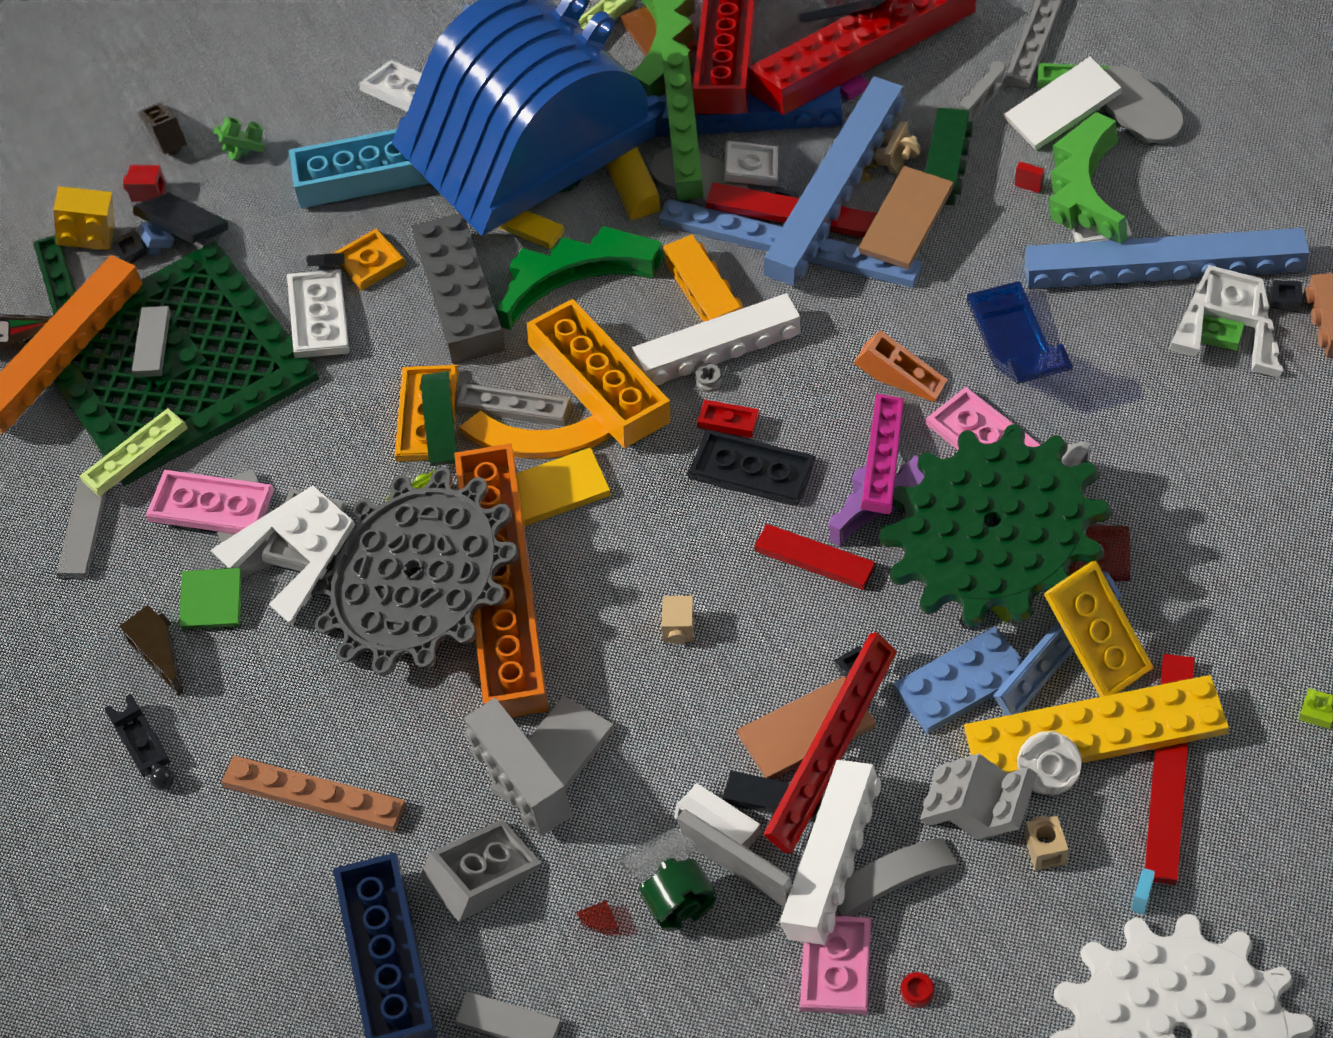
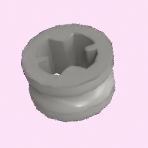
[695,363,721,392]

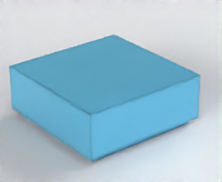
[1132,869,1155,915]

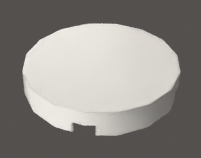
[1017,731,1082,795]

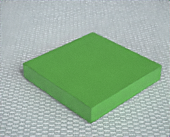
[179,568,242,630]

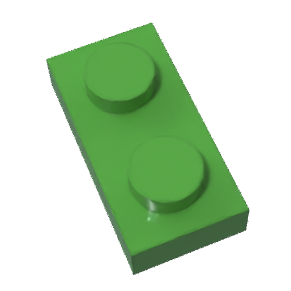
[1200,314,1245,351]

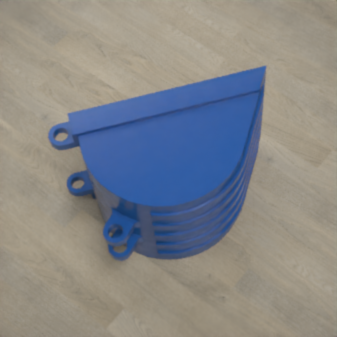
[392,0,666,236]

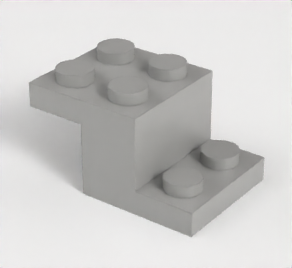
[920,753,1037,840]

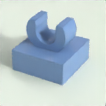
[137,223,174,255]

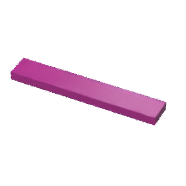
[861,394,904,515]

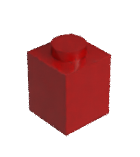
[123,165,166,202]

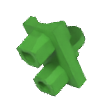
[213,116,265,161]

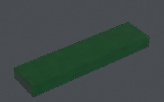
[33,235,76,316]

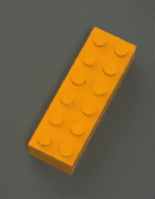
[527,299,670,448]

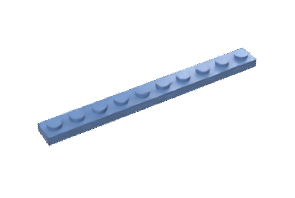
[659,199,922,288]

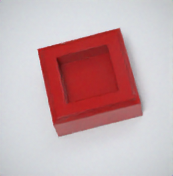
[1015,161,1045,194]

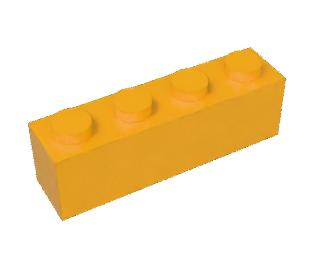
[663,234,744,322]

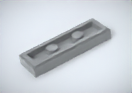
[132,306,171,377]
[455,992,561,1038]

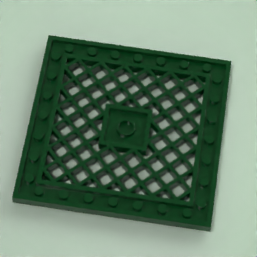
[26,240,319,487]

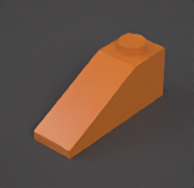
[854,330,948,402]

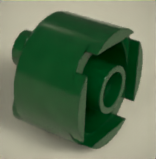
[638,858,717,932]

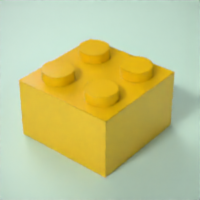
[53,186,115,251]

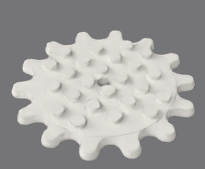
[1051,914,1315,1038]

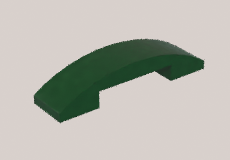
[421,371,458,467]

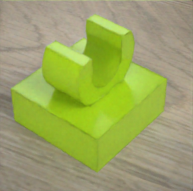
[1299,688,1333,729]

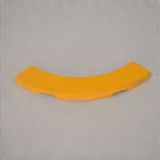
[459,411,612,459]

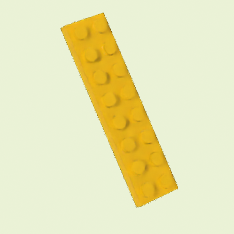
[964,675,1229,773]

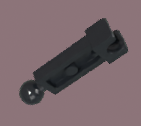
[105,695,175,791]

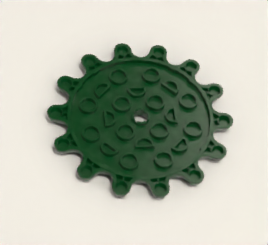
[879,424,1112,627]

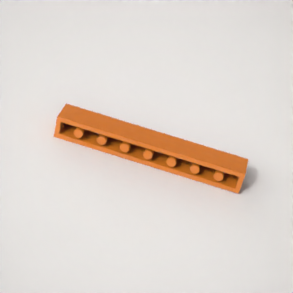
[0,255,143,434]

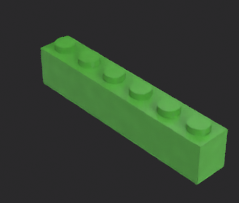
[662,50,704,201]

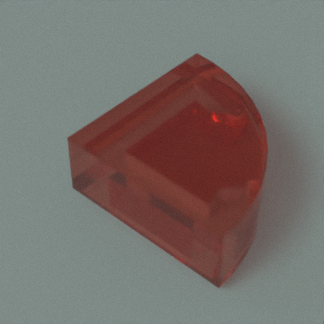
[576,900,619,935]

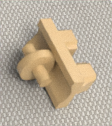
[874,122,921,174]

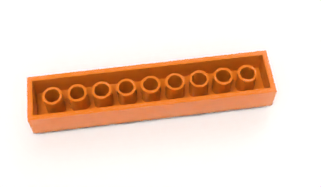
[454,443,549,718]

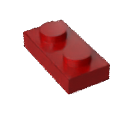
[697,399,760,438]

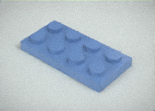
[893,626,1023,734]

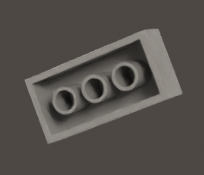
[464,697,573,837]

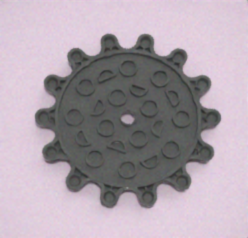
[312,467,518,675]

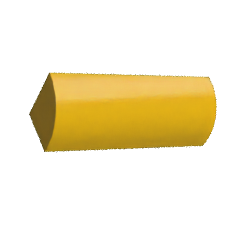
[606,147,660,221]

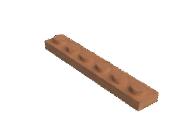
[221,755,406,833]

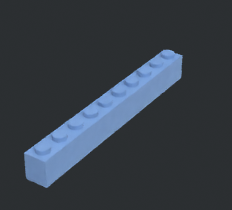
[764,76,905,286]
[1024,228,1309,289]

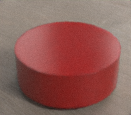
[901,972,934,1008]

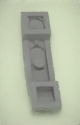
[837,838,958,917]

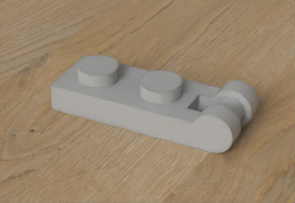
[958,61,1005,121]

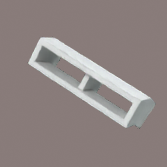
[674,783,761,849]

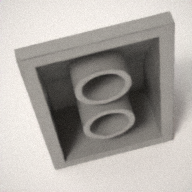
[420,819,541,922]

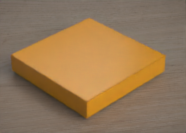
[334,228,406,291]

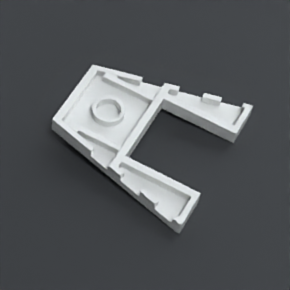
[1168,265,1283,378]
[211,486,355,626]

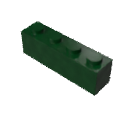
[925,107,973,206]

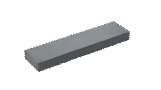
[456,383,572,426]
[57,479,107,579]

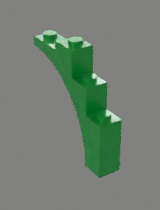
[496,226,664,330]

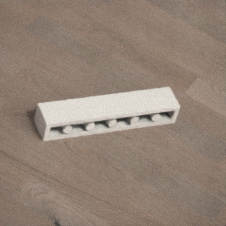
[632,293,801,385]
[780,760,881,945]

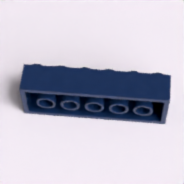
[333,852,438,1038]

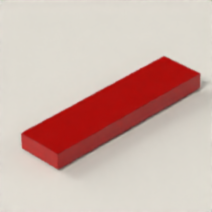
[754,524,875,590]

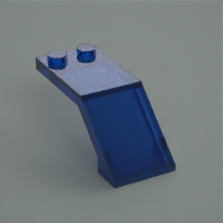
[966,281,1073,384]

